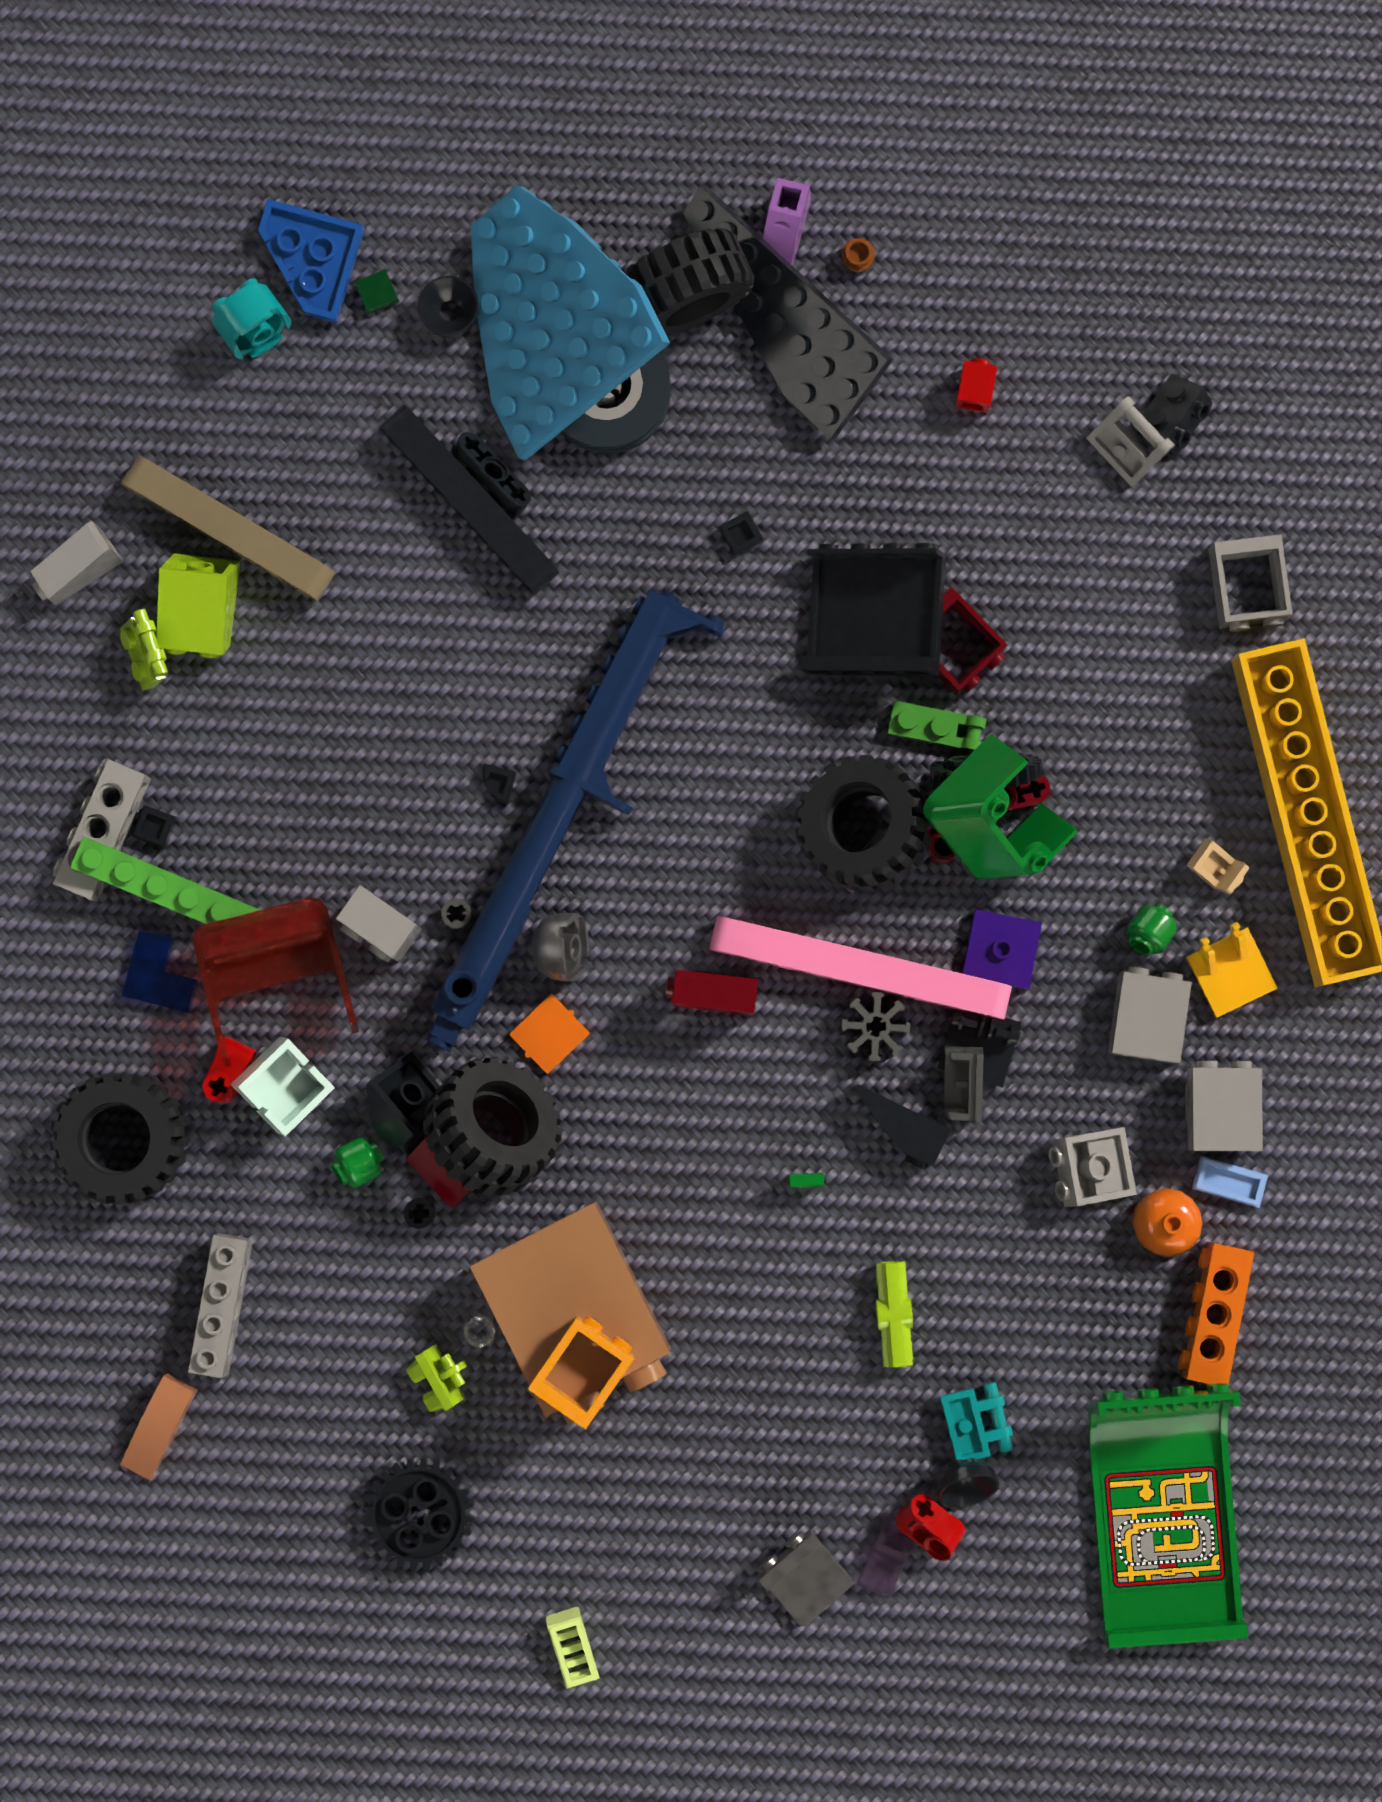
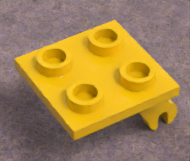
[1186,922,1278,1018]

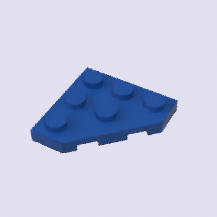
[258,199,365,323]

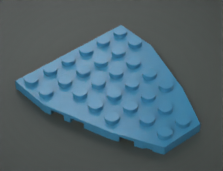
[471,185,670,460]

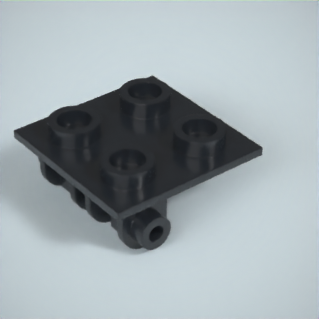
[937,1009,1022,1088]

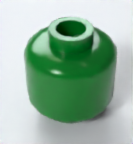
[1126,904,1177,956]
[330,1137,384,1188]

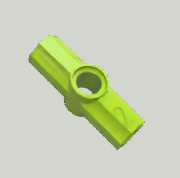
[875,1261,913,1368]

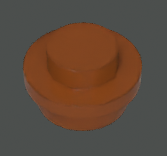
[842,238,875,272]

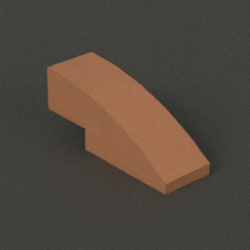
[120,1373,198,1481]

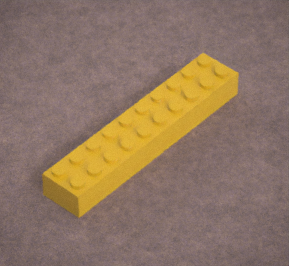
[1231,638,1382,987]

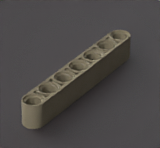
[120,455,335,602]

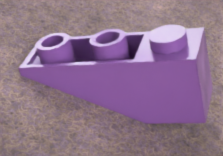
[763,178,812,266]

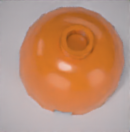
[1132,1188,1203,1257]

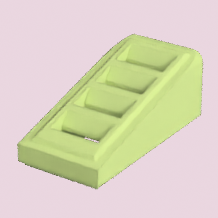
[546,1607,600,1689]

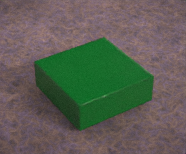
[788,1172,824,1188]

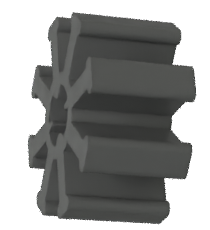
[840,992,911,1062]

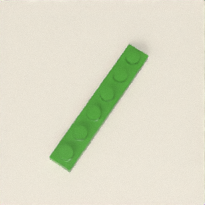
[70,836,275,947]

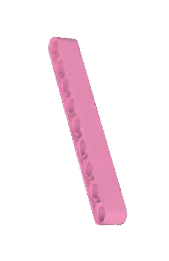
[709,916,1012,1020]

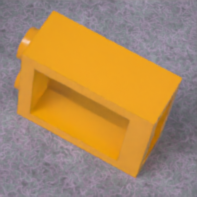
[528,1316,635,1430]

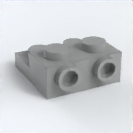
[1049,1127,1137,1207]

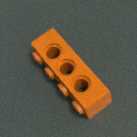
[1178,1242,1255,1384]

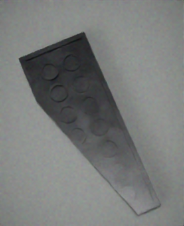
[682,186,893,439]

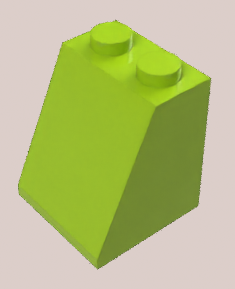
[156,553,240,658]

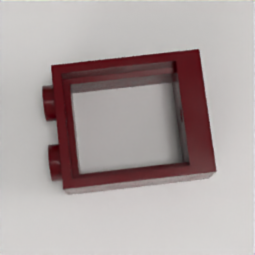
[937,586,1008,696]
[666,970,758,1016]

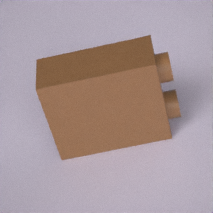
[470,1201,671,1425]

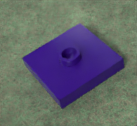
[962,909,1042,990]

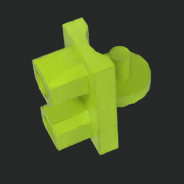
[406,1344,467,1412]

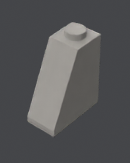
[30,520,123,605]

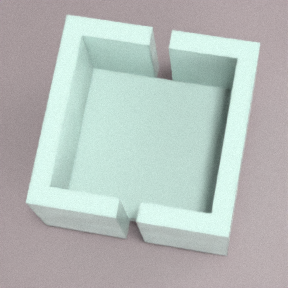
[230,1037,335,1136]

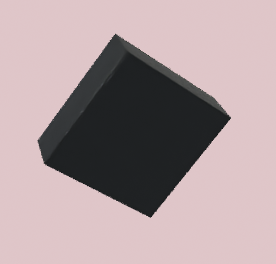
[718,511,764,558]
[132,805,177,849]

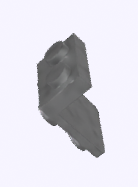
[758,1529,852,1626]

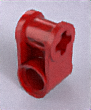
[202,1036,257,1104]
[895,1494,966,1561]

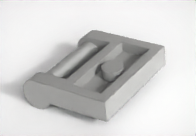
[1086,396,1175,487]

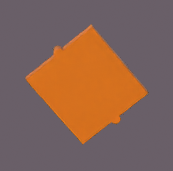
[509,993,590,1075]

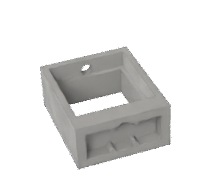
[1208,534,1293,632]

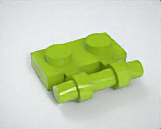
[120,609,168,691]

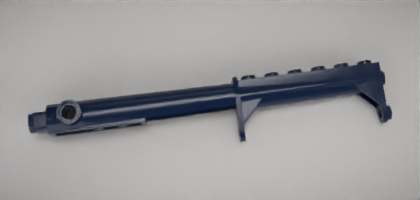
[426,589,725,1052]

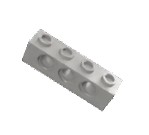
[53,759,151,902]
[188,1233,253,1378]

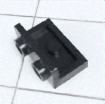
[1134,373,1212,457]

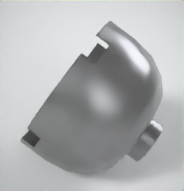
[528,913,589,981]

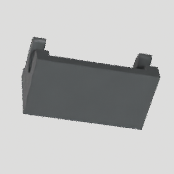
[944,1046,984,1122]

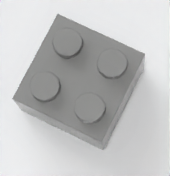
[336,885,422,962]

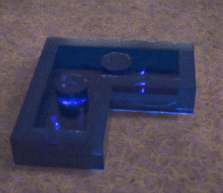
[122,930,198,1013]

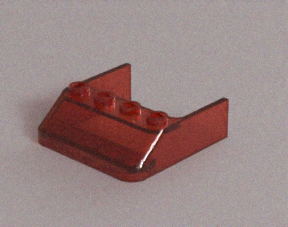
[193,898,359,1067]

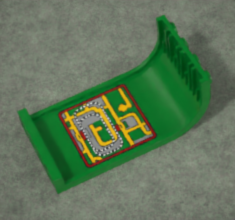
[1088,1383,1248,1649]

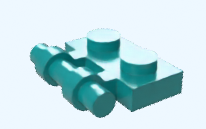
[939,1382,1013,1460]

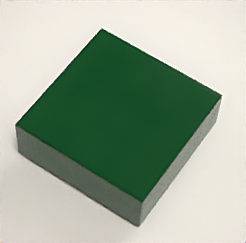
[355,269,399,315]

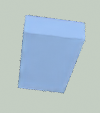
[1192,1156,1268,1208]

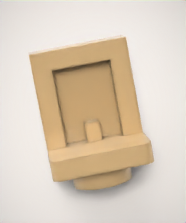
[1186,838,1249,894]

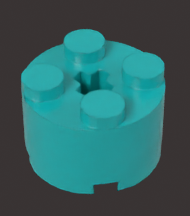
[211,278,291,359]

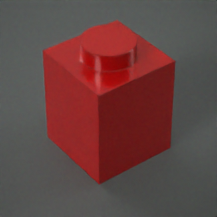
[954,358,998,414]

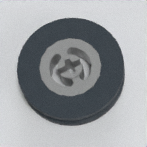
[560,351,671,454]

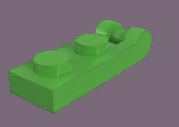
[887,700,987,752]

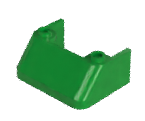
[923,734,1078,879]

